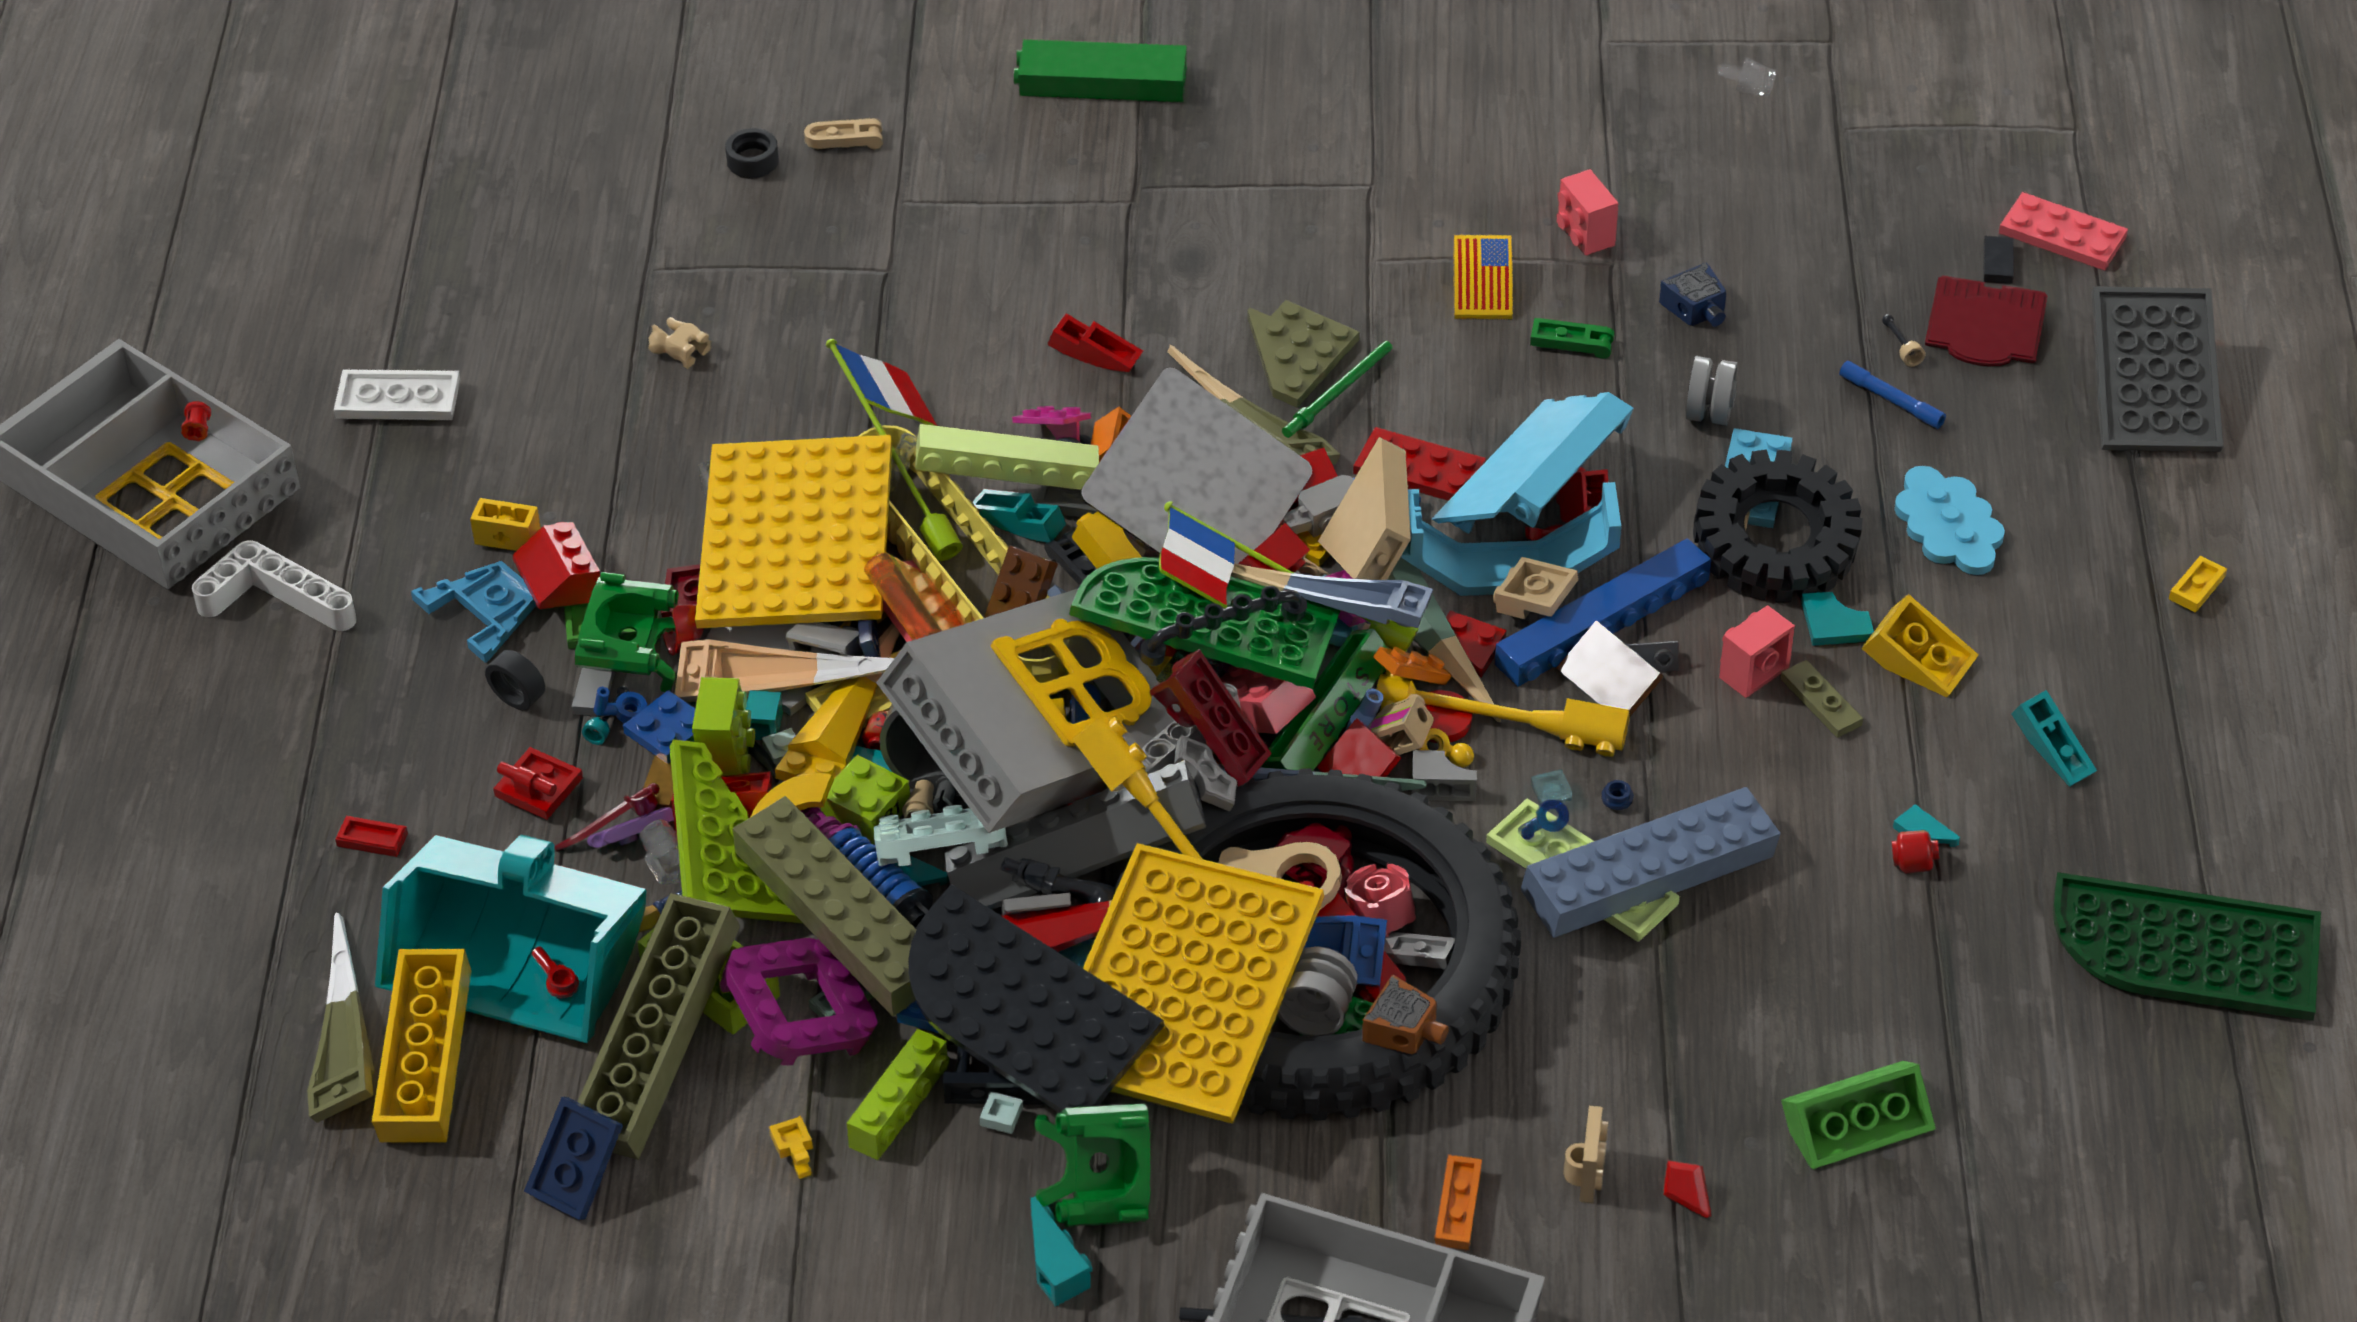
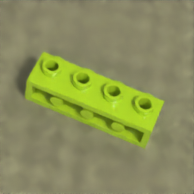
[847,1029,950,1160]

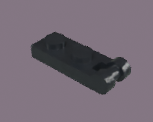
[1044,531,1096,585]

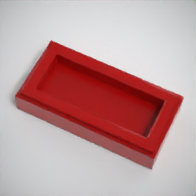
[335,816,408,857]

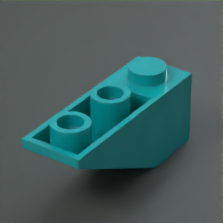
[1030,1196,1093,1307]

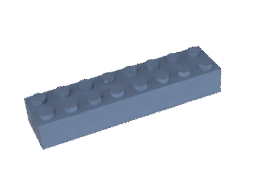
[1521,787,1781,938]

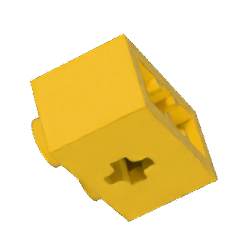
[470,498,541,551]

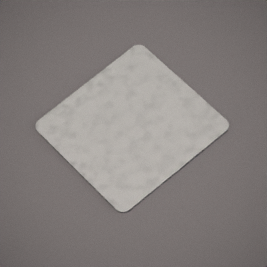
[1081,368,1312,564]

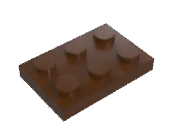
[984,545,1058,618]

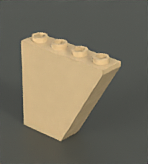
[1318,437,1411,580]

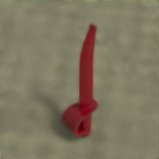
[555,783,660,852]

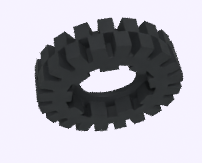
[1693,449,1863,602]

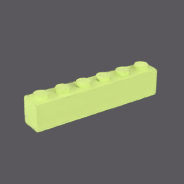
[915,424,1099,490]

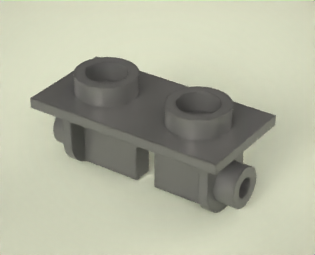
[1626,641,1679,672]

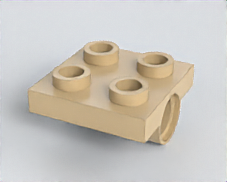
[1564,1106,1608,1203]

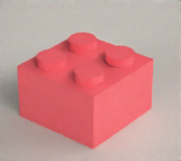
[1556,169,1619,256]
[1719,605,1795,698]

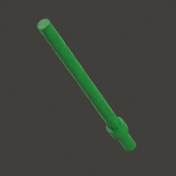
[1282,341,1393,438]

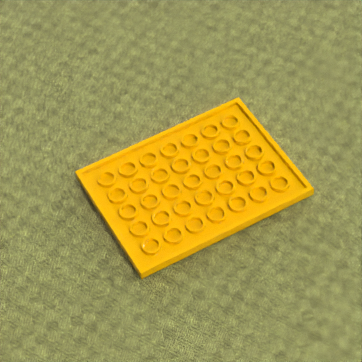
[695,435,893,628]
[1083,843,1325,1124]

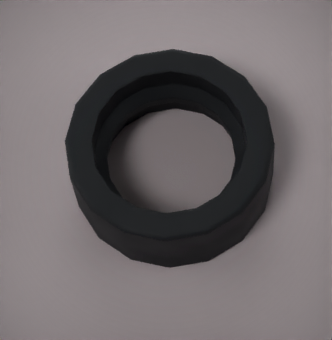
[725,128,779,178]
[485,650,545,710]

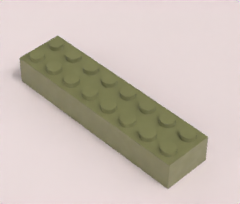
[733,796,916,1016]
[578,893,740,1160]

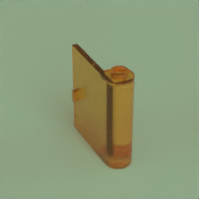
[864,553,962,641]

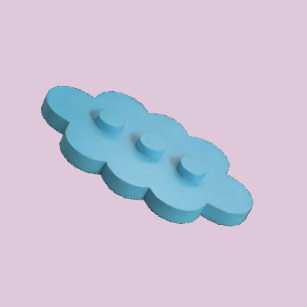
[1894,466,2005,575]

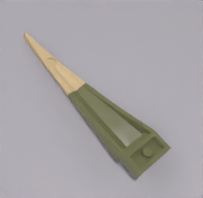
[1167,345,1341,465]

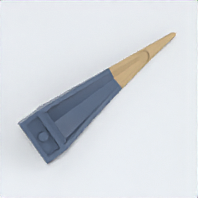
[1231,563,1433,628]

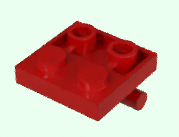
[493,747,583,820]

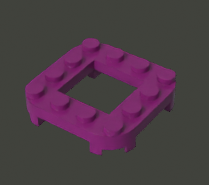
[720,938,878,1066]

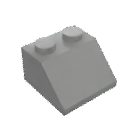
[786,622,864,656]

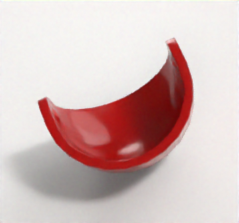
[662,605,704,656]

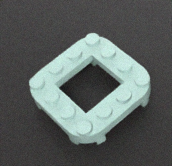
[874,805,1008,866]

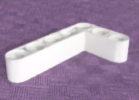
[192,540,357,631]

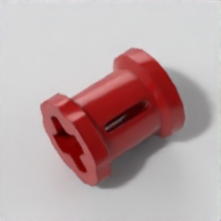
[181,401,212,441]

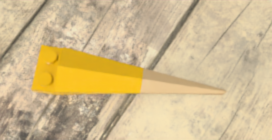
[775,623,900,781]

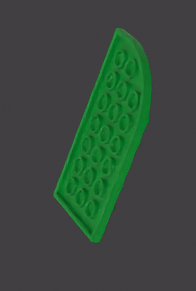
[1069,557,1340,689]

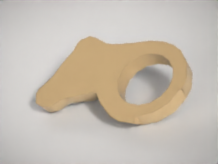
[1218,842,1342,910]

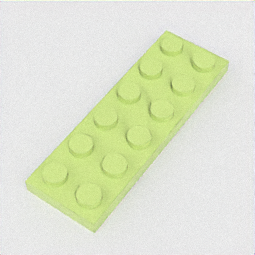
[1486,798,1680,942]

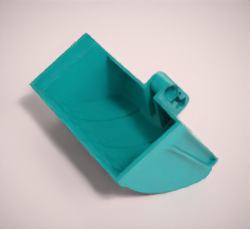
[375,834,646,1043]

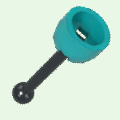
[582,685,629,745]

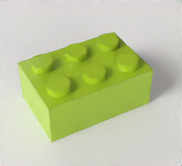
[692,677,755,776]

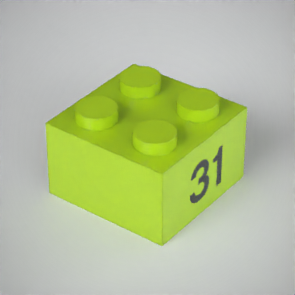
[821,755,910,845]

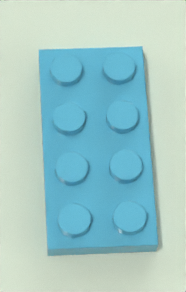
[1725,428,1793,528]

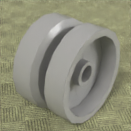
[1686,356,1738,426]

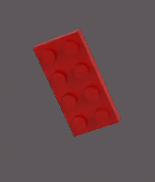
[1353,427,1486,501]

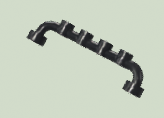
[1139,586,1307,666]

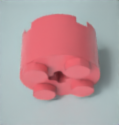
[1345,864,1416,938]

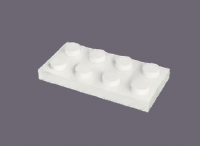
[334,370,460,420]

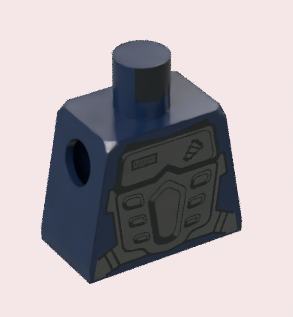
[1659,262,1726,326]

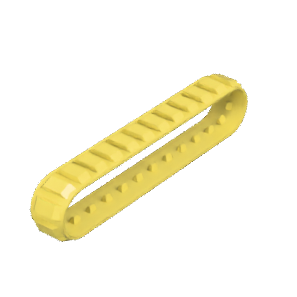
[859,425,1080,696]

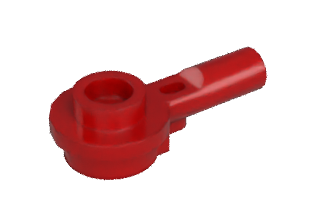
[531,946,579,998]

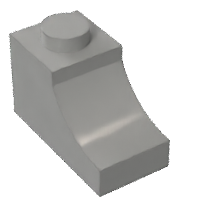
[1412,750,1477,801]

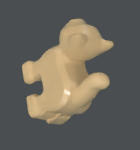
[649,317,711,369]

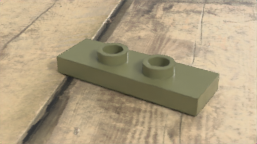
[1781,660,1863,738]

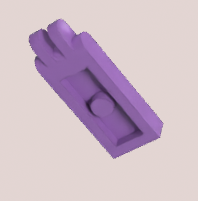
[587,807,674,848]

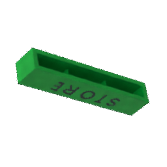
[1262,629,1389,771]

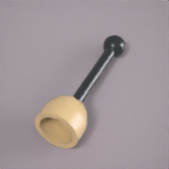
[1882,314,1926,367]

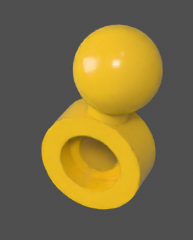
[1418,728,1474,768]

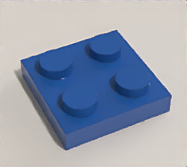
[623,690,695,764]

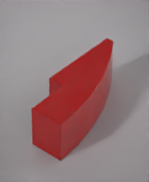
[1047,313,1143,372]

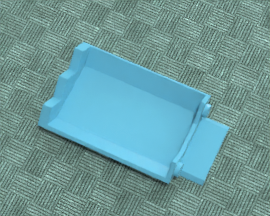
[1432,392,1634,534]

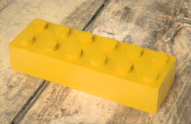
[372,949,472,1142]

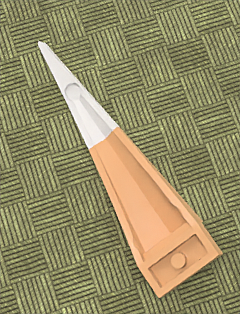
[675,639,894,702]

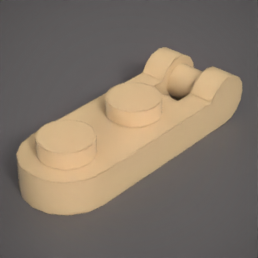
[804,118,883,149]

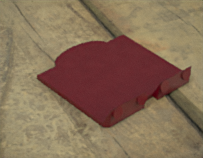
[1925,275,2048,367]

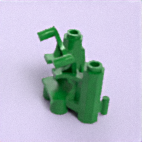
[575,572,679,692]
[1034,1104,1150,1227]

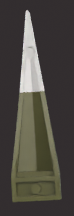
[307,912,375,1123]

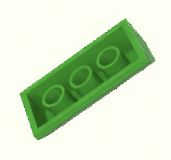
[1781,1061,1936,1169]

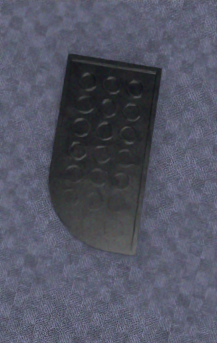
[908,884,1164,1113]

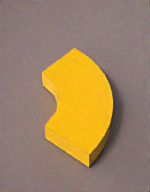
[751,773,834,817]

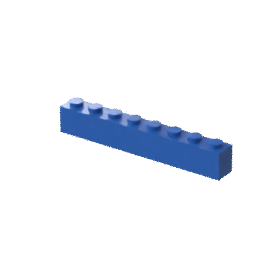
[1495,538,1711,687]

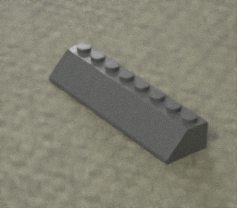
[945,760,1206,910]

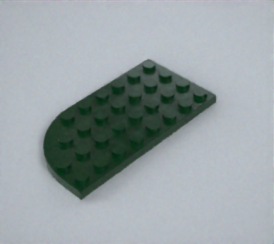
[2053,872,2321,1021]

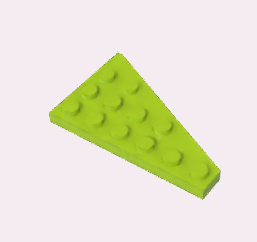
[670,739,803,923]

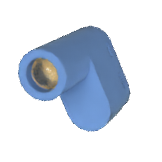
[1343,689,1383,734]

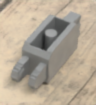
[1282,475,1354,538]

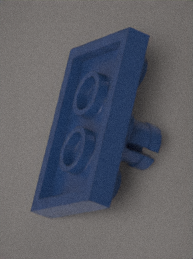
[524,1097,623,1220]

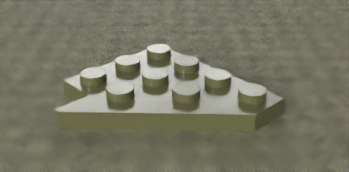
[1247,300,1359,408]

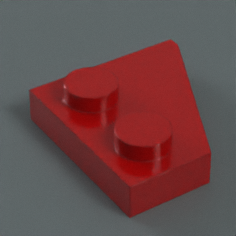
[1446,610,1506,677]

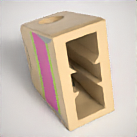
[1368,694,1434,755]

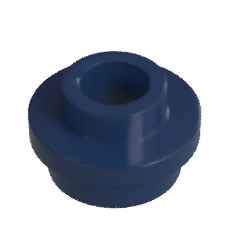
[1601,780,1634,810]

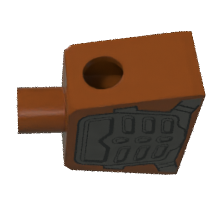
[1362,975,1449,1054]

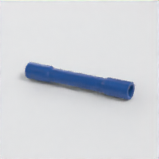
[1839,360,1946,429]

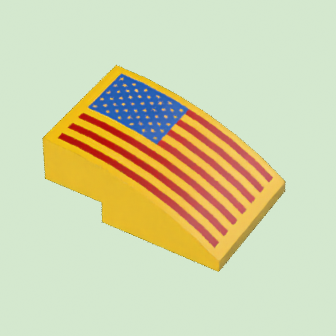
[1453,235,1513,319]

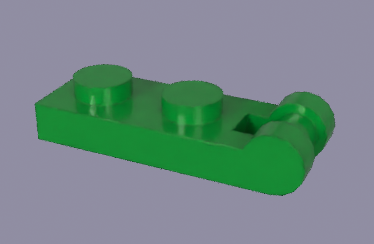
[1530,318,1615,359]

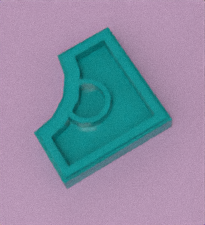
[1801,592,1874,646]

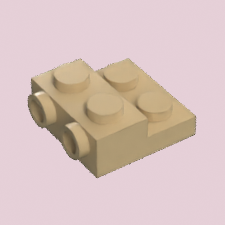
[1493,557,1578,619]

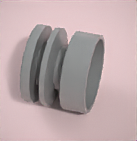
[1277,947,1357,1036]

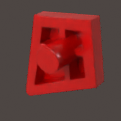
[1663,1161,1711,1218]

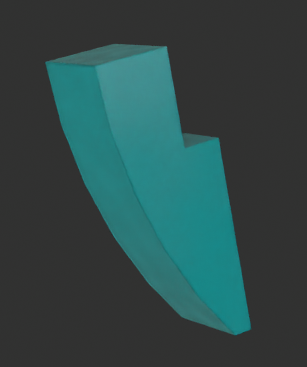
[973,489,1066,542]

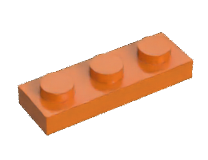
[1373,647,1452,685]
[1435,1155,1482,1250]

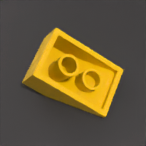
[1861,594,1979,697]

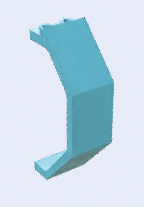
[1401,482,1621,596]

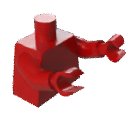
[1525,466,1609,541]

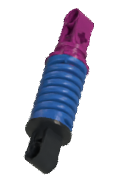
[801,807,933,930]

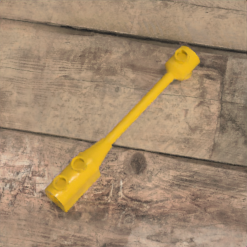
[1377,669,1630,757]
[1072,715,1202,859]

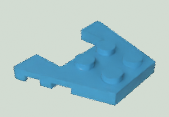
[411,561,536,663]

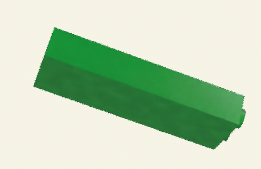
[1014,39,1187,102]

